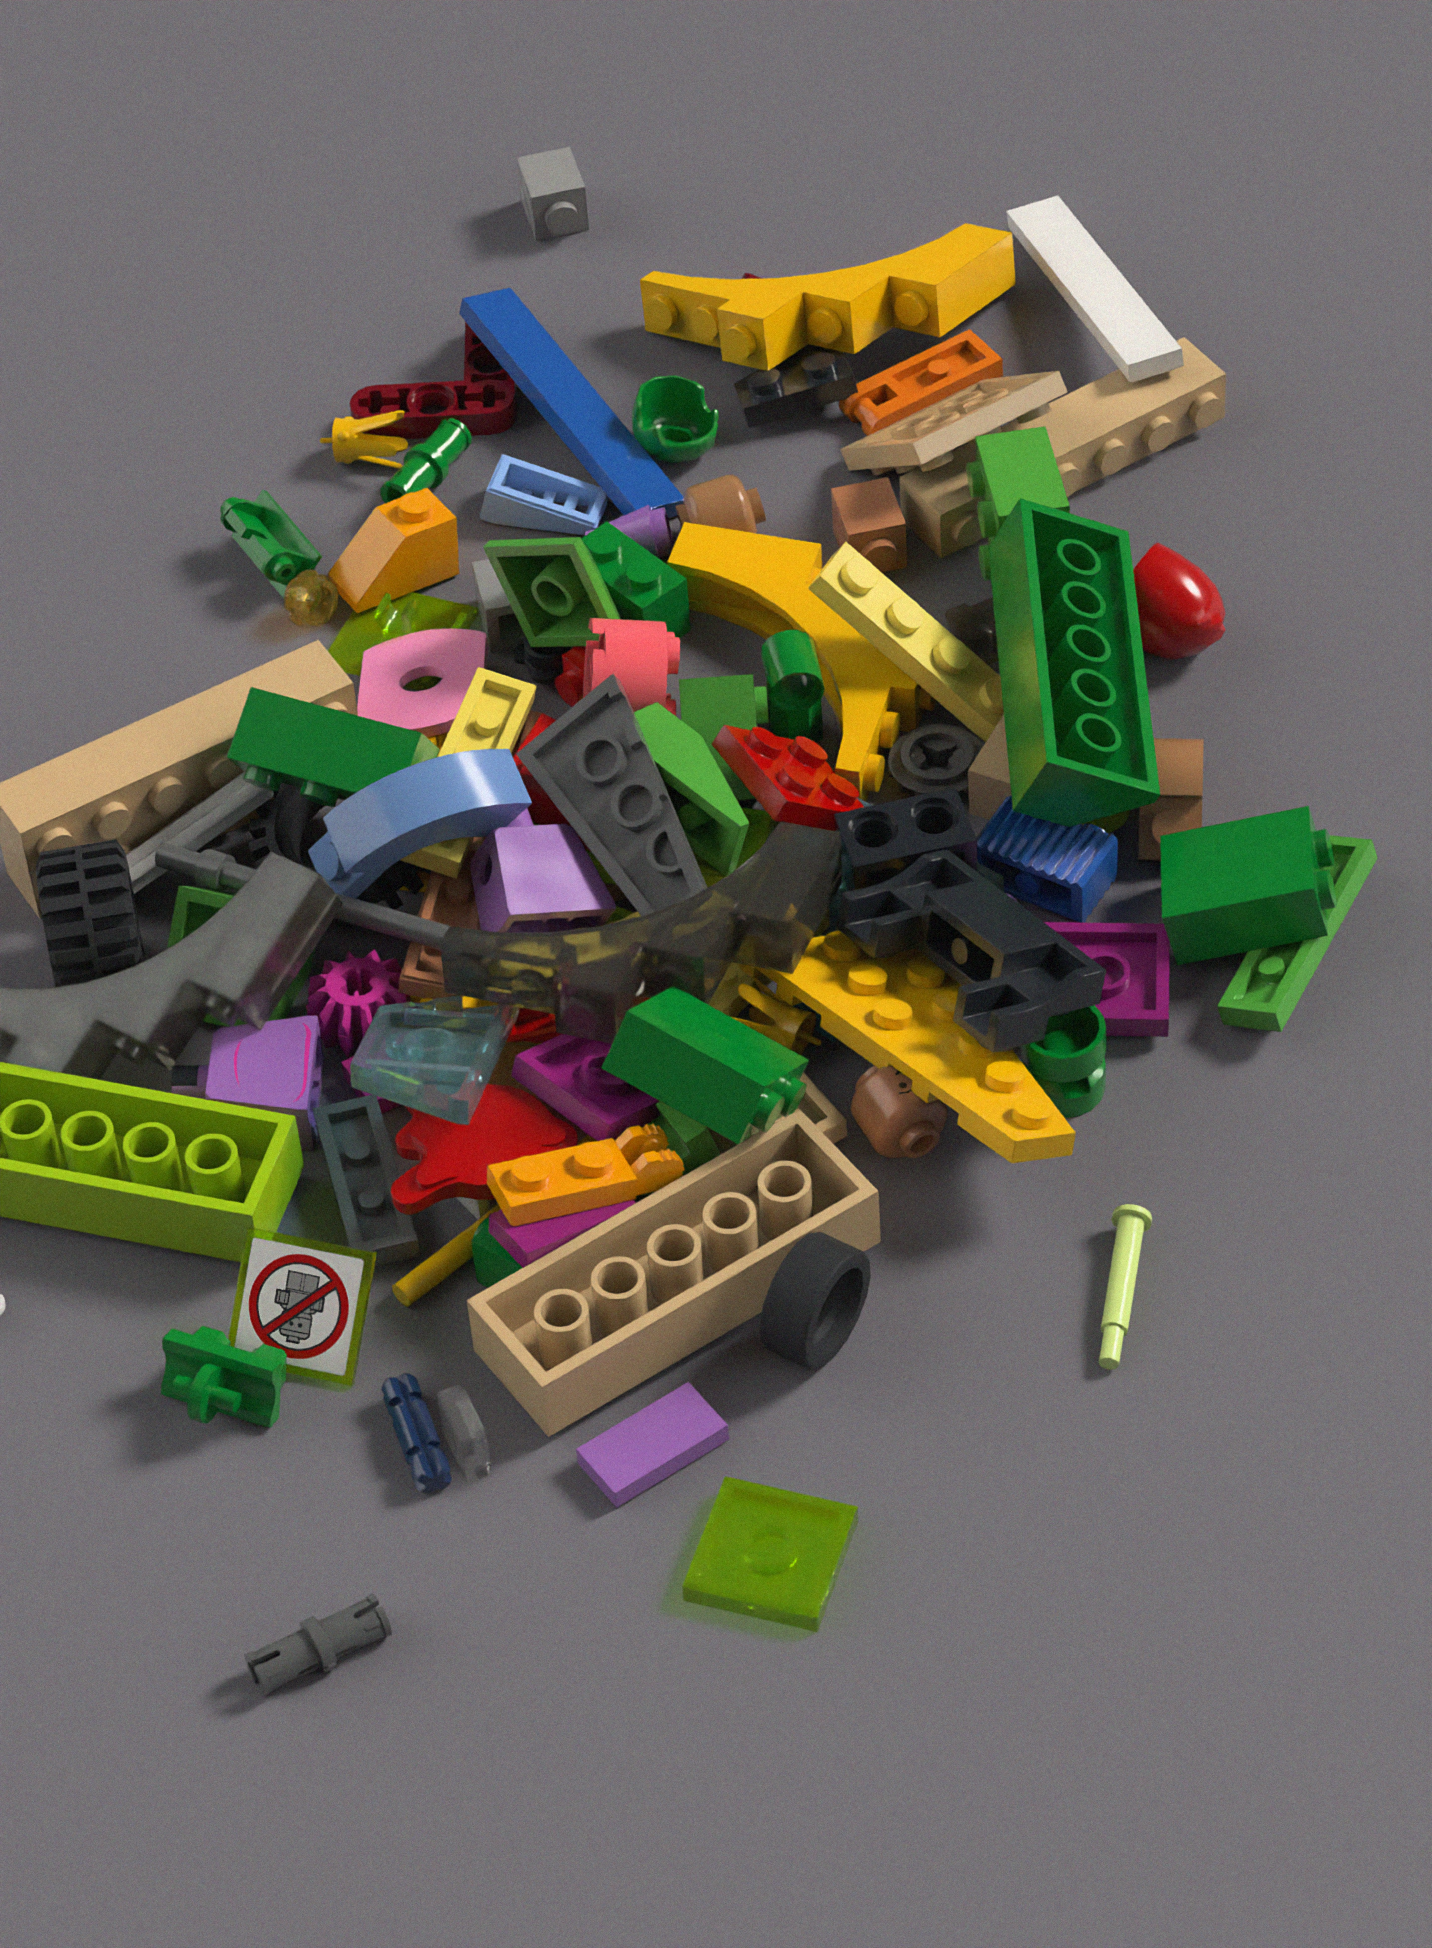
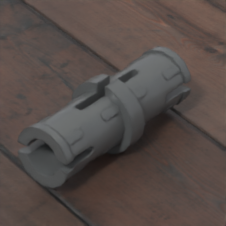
[244,1594,392,1696]

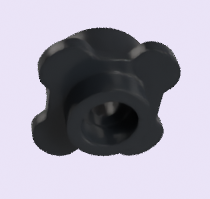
[514,636,572,684]

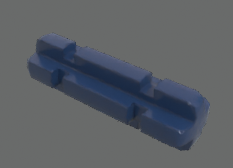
[381,1373,452,1494]

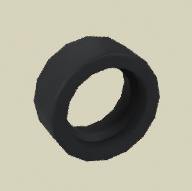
[759,1232,871,1369]

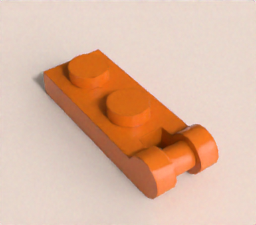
[839,329,1003,436]

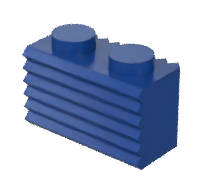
[976,796,1118,923]

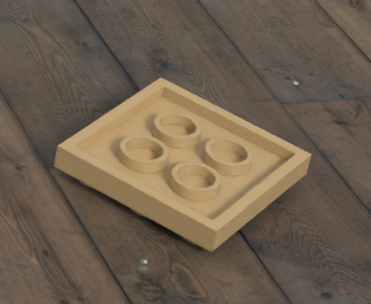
[840,371,1068,476]

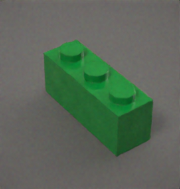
[227,687,440,807]

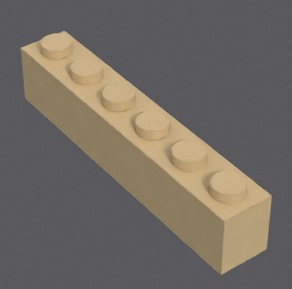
[900,337,1226,559]

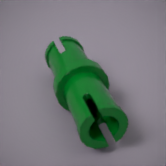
[380,418,472,503]

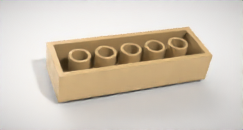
[0,640,358,919]
[467,1110,881,1437]

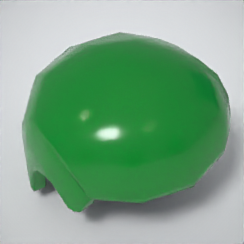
[632,375,719,463]

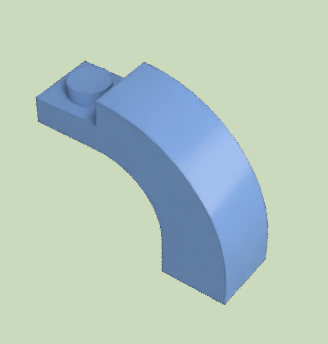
[308,749,532,898]

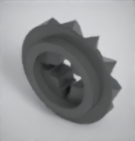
[888,724,983,797]

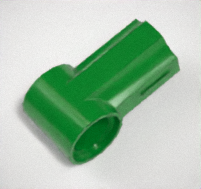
[761,630,825,743]

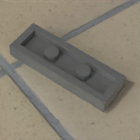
[312,1094,420,1269]

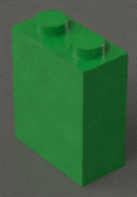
[1160,806,1337,965]
[602,986,809,1145]

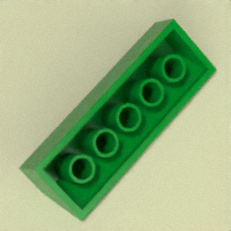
[988,498,1160,827]

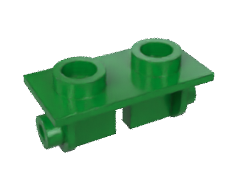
[220,489,322,603]

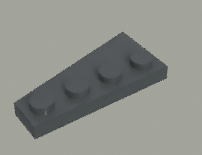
[516,674,713,942]

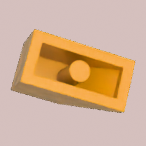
[328,488,459,613]

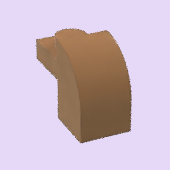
[1138,738,1204,862]

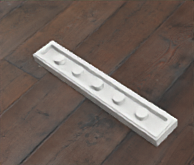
[1006,195,1184,383]

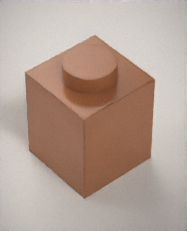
[831,477,907,572]

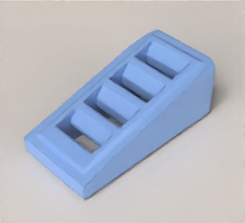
[479,454,610,535]

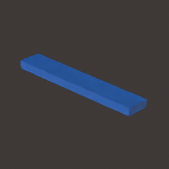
[459,288,684,518]

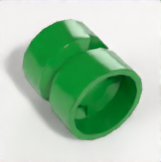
[1021,1005,1106,1118]

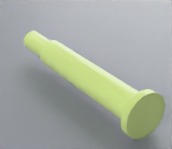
[1099,1204,1152,1370]

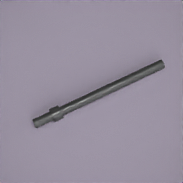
[155,843,496,964]

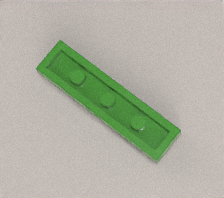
[1217,835,1377,1032]

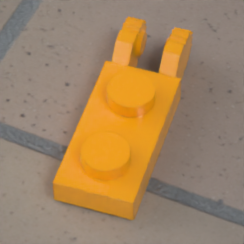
[487,1123,685,1227]

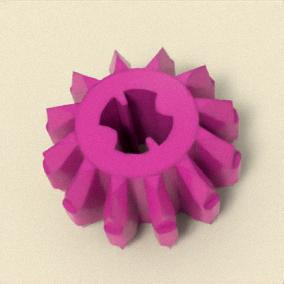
[306,949,414,1057]

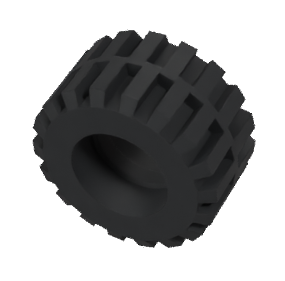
[36,839,147,1008]

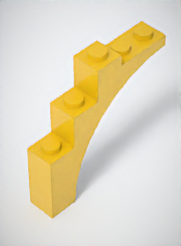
[640,223,1016,371]
[667,522,937,806]

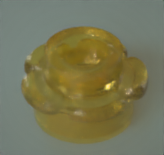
[284,569,339,626]

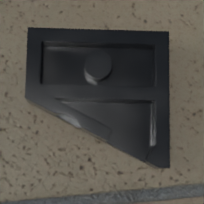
[734,344,858,428]

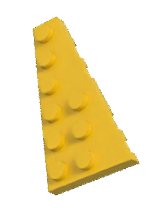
[738,931,1076,1164]

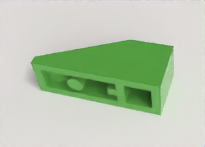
[634,702,749,876]

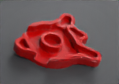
[391,1076,578,1215]

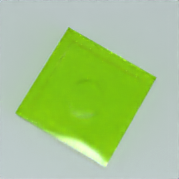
[682,1476,859,1632]

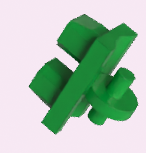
[161,1326,287,1428]

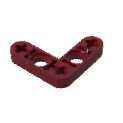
[349,322,517,439]

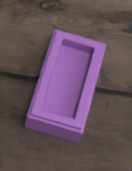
[576,1382,729,1508]

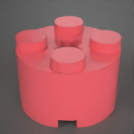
[583,618,680,716]

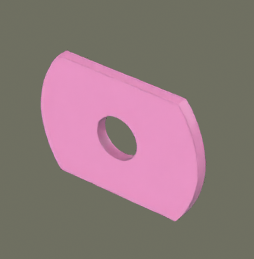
[357,628,489,737]

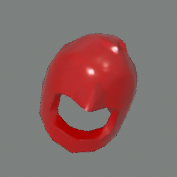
[1133,542,1226,660]

